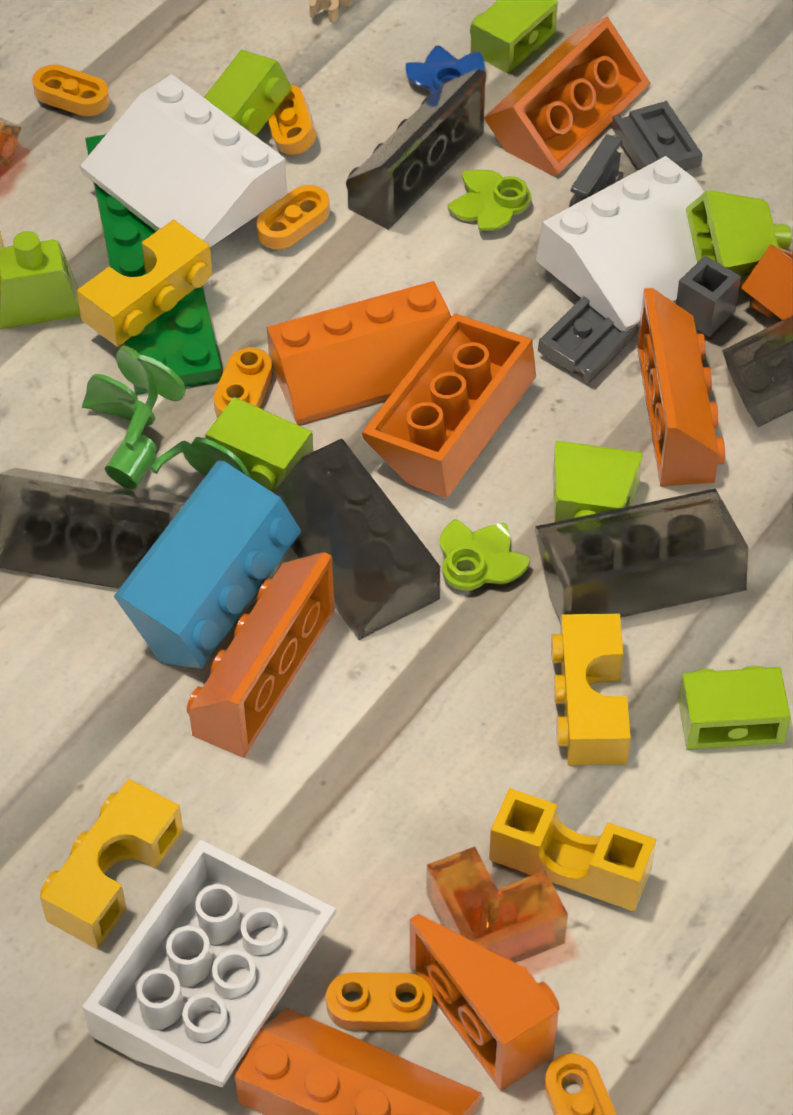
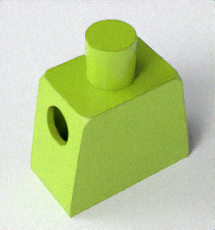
[685,190,792,277]
[0,231,81,329]
[553,440,643,549]

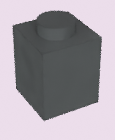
[676,256,741,337]

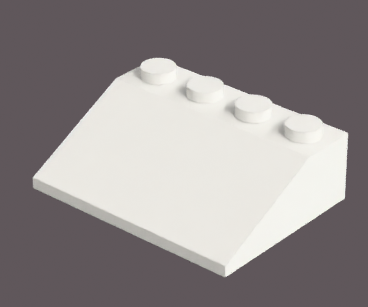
[80,74,287,247]
[536,156,704,332]
[82,839,336,1087]

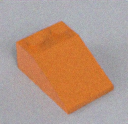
[410,914,560,1091]

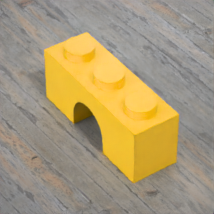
[76,219,213,347]
[551,614,631,766]
[40,778,184,949]
[489,788,657,912]

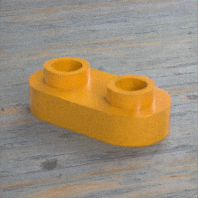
[32,64,110,117]
[268,85,317,155]
[256,185,330,249]
[214,347,273,418]
[326,972,433,1031]
[544,1053,617,1115]

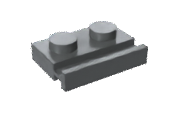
[612,101,703,171]
[569,134,624,207]
[538,296,639,383]

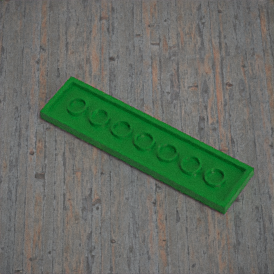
[85,134,222,395]

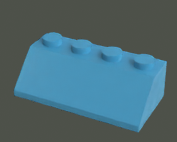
[113,461,302,669]

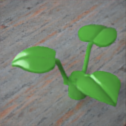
[82,346,251,489]

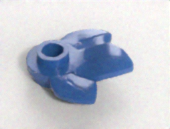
[405,45,485,102]

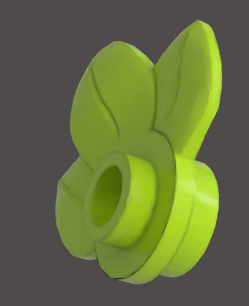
[448,169,531,231]
[439,519,530,591]

